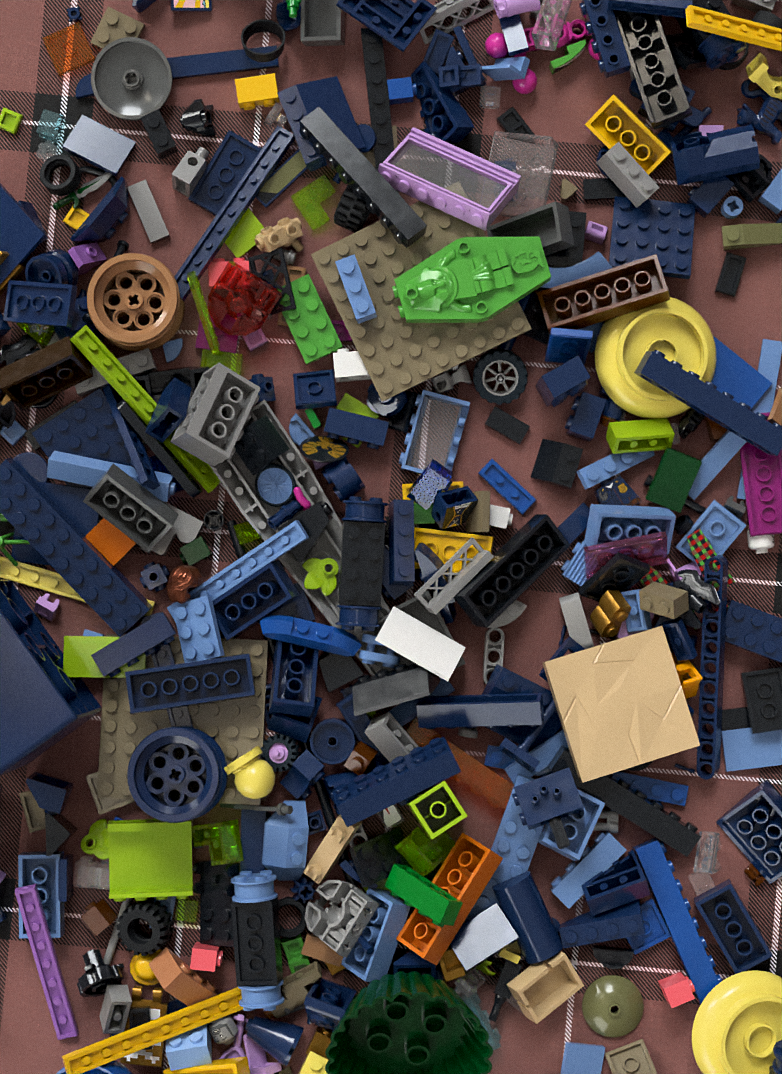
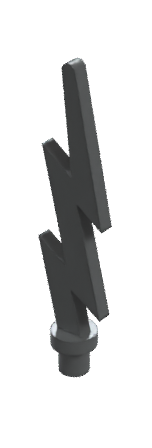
[220,803,293,816]

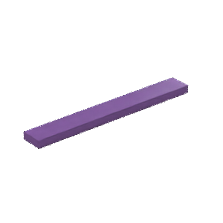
[15,884,79,1040]

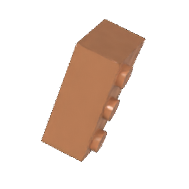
[149,947,217,1006]

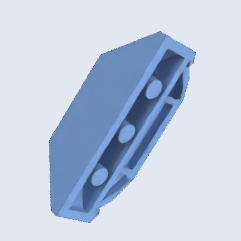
[261,800,309,881]

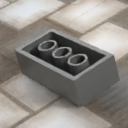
[83,463,179,552]

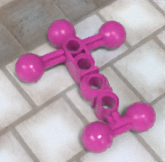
[485,15,599,94]

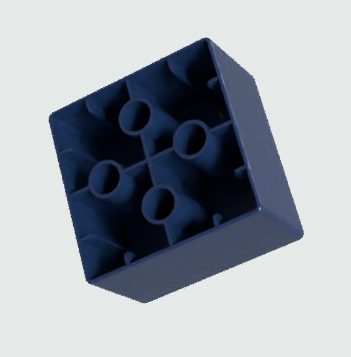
[0,579,102,776]

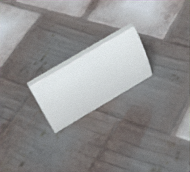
[375,607,466,682]

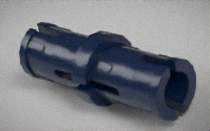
[267,499,304,530]

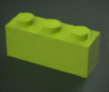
[606,418,675,454]

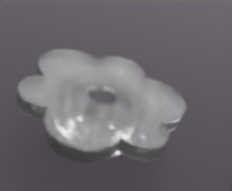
[36,140,59,162]

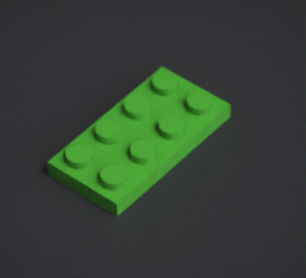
[272,274,343,365]

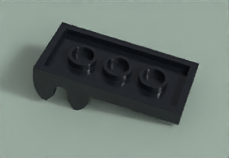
[192,860,240,947]

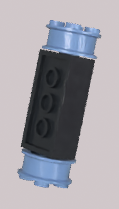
[231,870,285,1011]

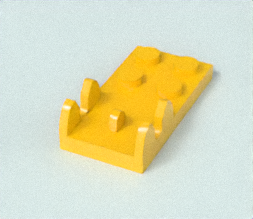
[414,527,494,572]

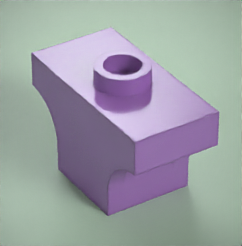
[68,242,107,275]

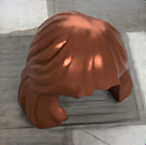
[167,565,203,604]

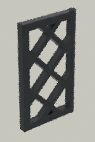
[249,248,297,317]

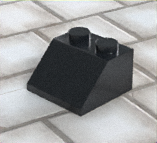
[530,439,583,490]

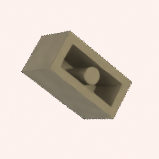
[639,582,689,619]

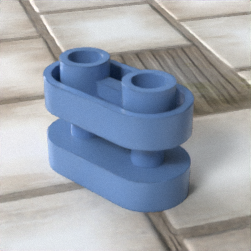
[359,633,400,668]

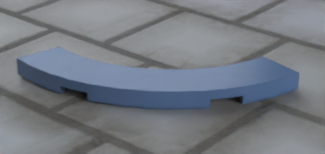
[541,251,612,288]

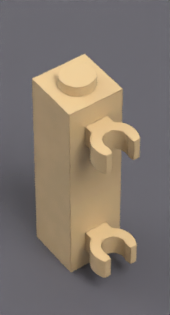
[303,815,362,884]

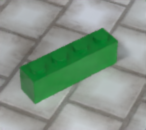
[385,864,463,927]

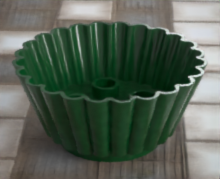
[325,971,493,1074]

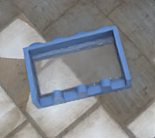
[399,390,470,482]

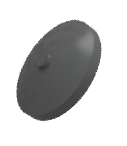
[91,37,173,121]

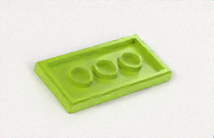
[63,636,146,678]

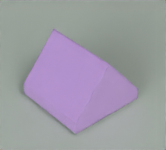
[584,221,608,245]

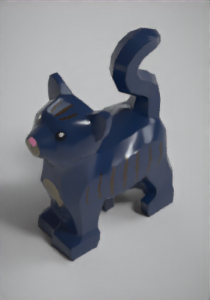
[736,79,782,145]

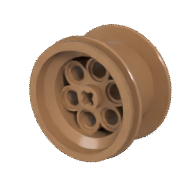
[87,253,185,352]

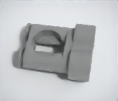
[593,808,618,833]

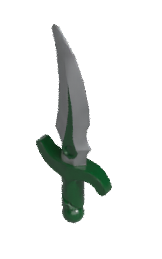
[53,172,112,210]

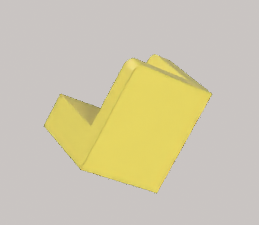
[498,942,521,964]

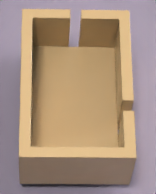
[506,951,584,1024]

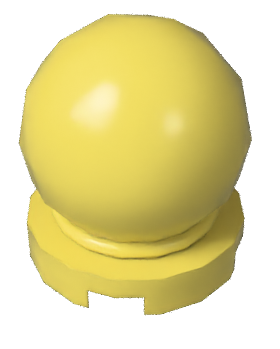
[223,745,275,799]

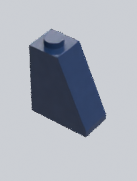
[145,378,192,443]

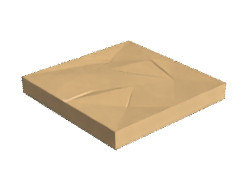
[542,626,700,783]

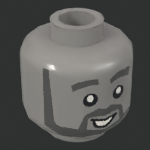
[208,1015,238,1045]

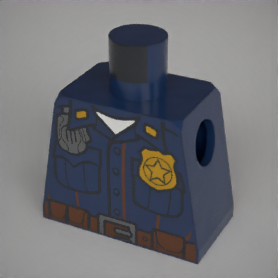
[594,476,641,506]

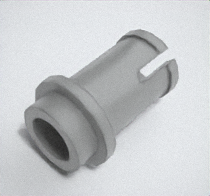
[273,248,297,265]

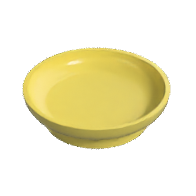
[595,297,717,419]
[692,970,782,1074]

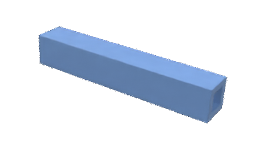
[47,451,176,502]

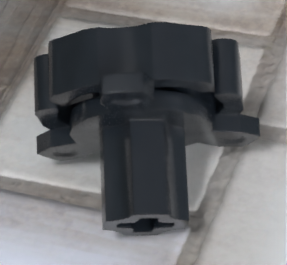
[77,949,124,997]

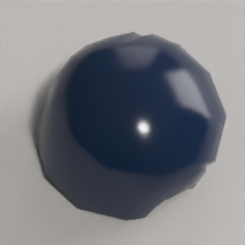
[276,0,301,31]

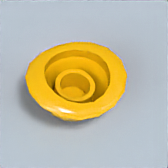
[130,949,162,986]

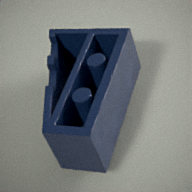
[581,849,650,916]

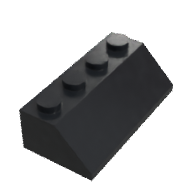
[352,662,440,716]

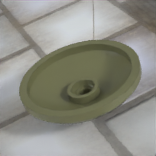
[582,975,644,1038]

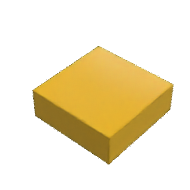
[63,204,90,231]

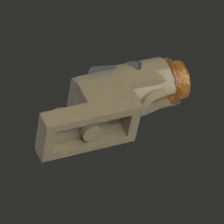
[262,960,322,1019]

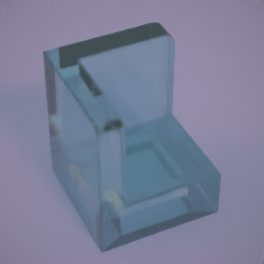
[36,109,66,143]

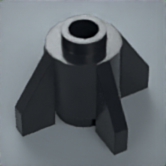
[180,99,216,137]

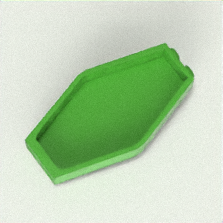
[392,236,551,323]

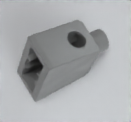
[172,147,209,197]

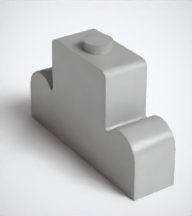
[139,501,205,556]

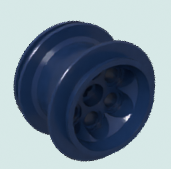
[127,727,228,823]

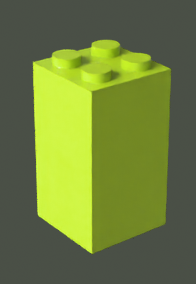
[407,780,467,839]

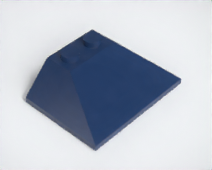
[336,0,437,52]

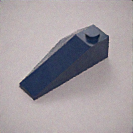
[411,62,474,145]

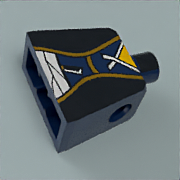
[431,486,478,531]

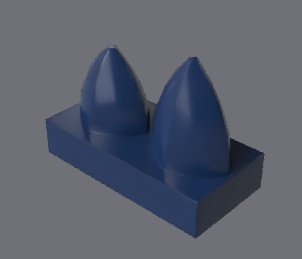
[662,618,698,661]

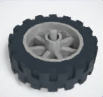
[473,348,527,405]

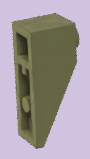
[722,223,782,251]

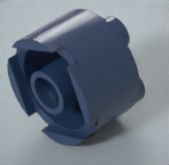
[321,457,366,501]

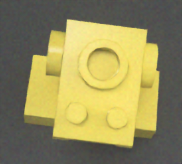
[746,52,782,100]

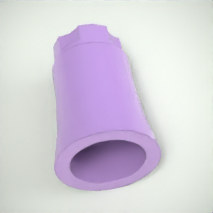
[493,0,540,18]

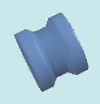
[720,196,743,219]

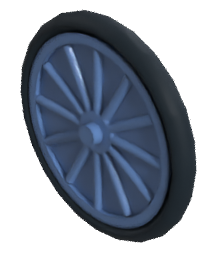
[255,464,296,507]

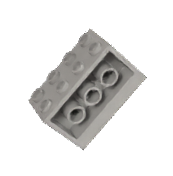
[171,363,261,467]

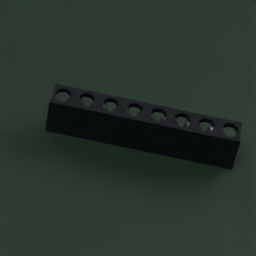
[613,10,693,130]

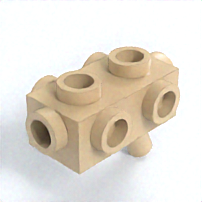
[255,217,304,252]

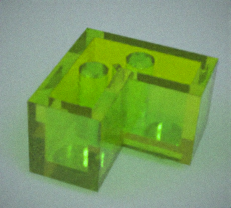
[192,819,244,866]
[395,826,455,876]

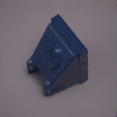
[304,978,357,1032]

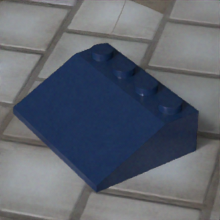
[277,76,366,172]
[482,664,561,750]
[716,780,782,884]

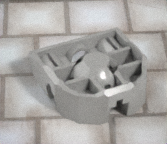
[305,880,379,958]

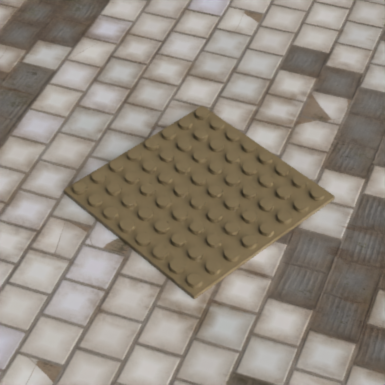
[311,182,532,402]
[97,634,268,805]

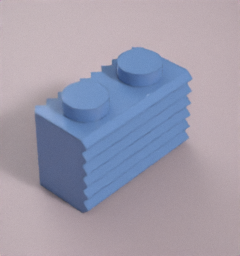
[561,540,605,587]

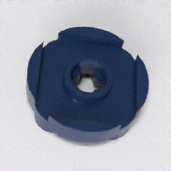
[366,382,408,418]

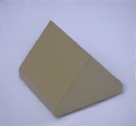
[560,179,578,203]

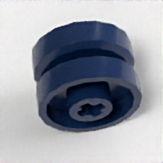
[25,249,79,286]
[310,717,356,764]

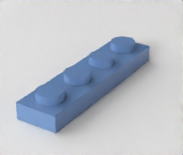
[576,451,655,490]

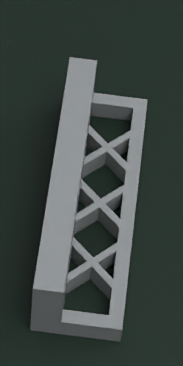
[420,0,495,45]
[414,537,494,614]

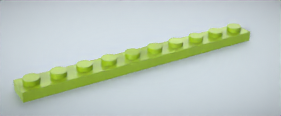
[70,325,221,493]

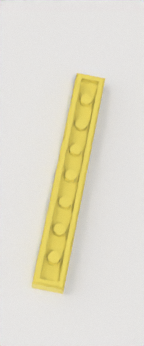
[0,556,155,619]

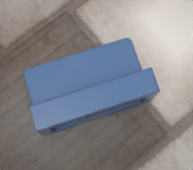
[482,56,530,81]

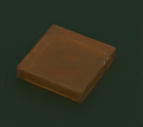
[42,22,95,77]

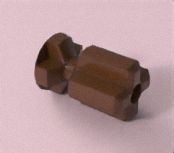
[744,864,765,887]

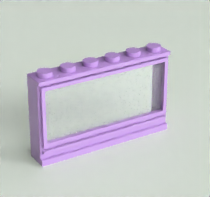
[378,127,521,231]

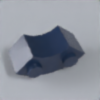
[280,749,325,801]

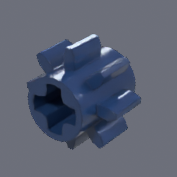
[290,876,317,904]

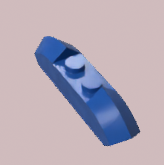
[260,615,362,657]

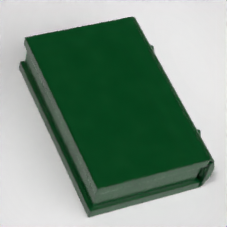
[645,447,702,513]

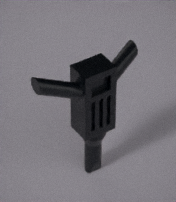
[487,956,522,1022]

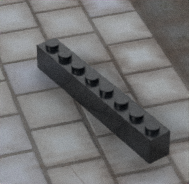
[299,107,427,248]
[548,745,701,857]

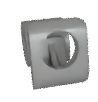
[431,365,472,394]

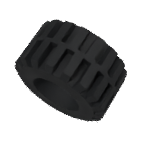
[334,184,371,233]
[117,898,174,956]

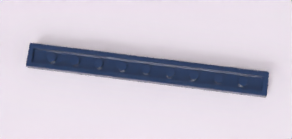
[174,126,295,301]

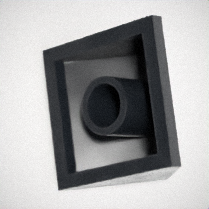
[45,813,77,856]

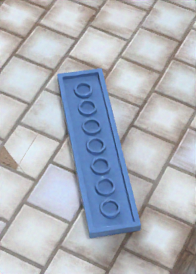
[467,773,544,920]

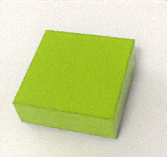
[0,107,23,135]

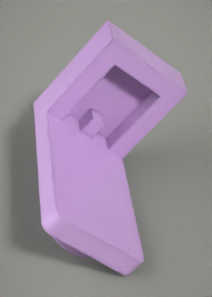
[243,1034,282,1074]

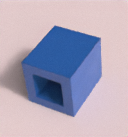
[387,77,417,105]

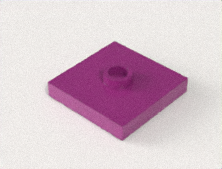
[195,307,242,354]

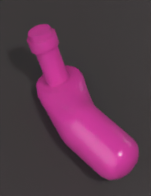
[293,487,311,511]

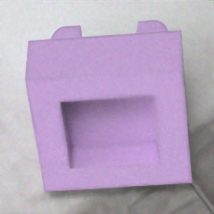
[34,593,60,621]

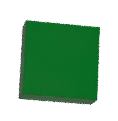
[305,408,321,430]

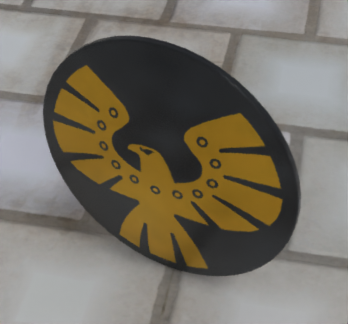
[300,436,349,462]

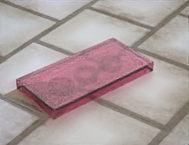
[584,532,667,579]

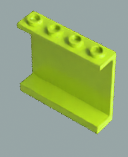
[107,819,193,902]

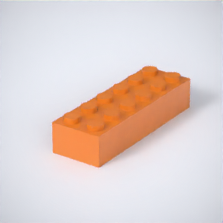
[396,832,503,966]

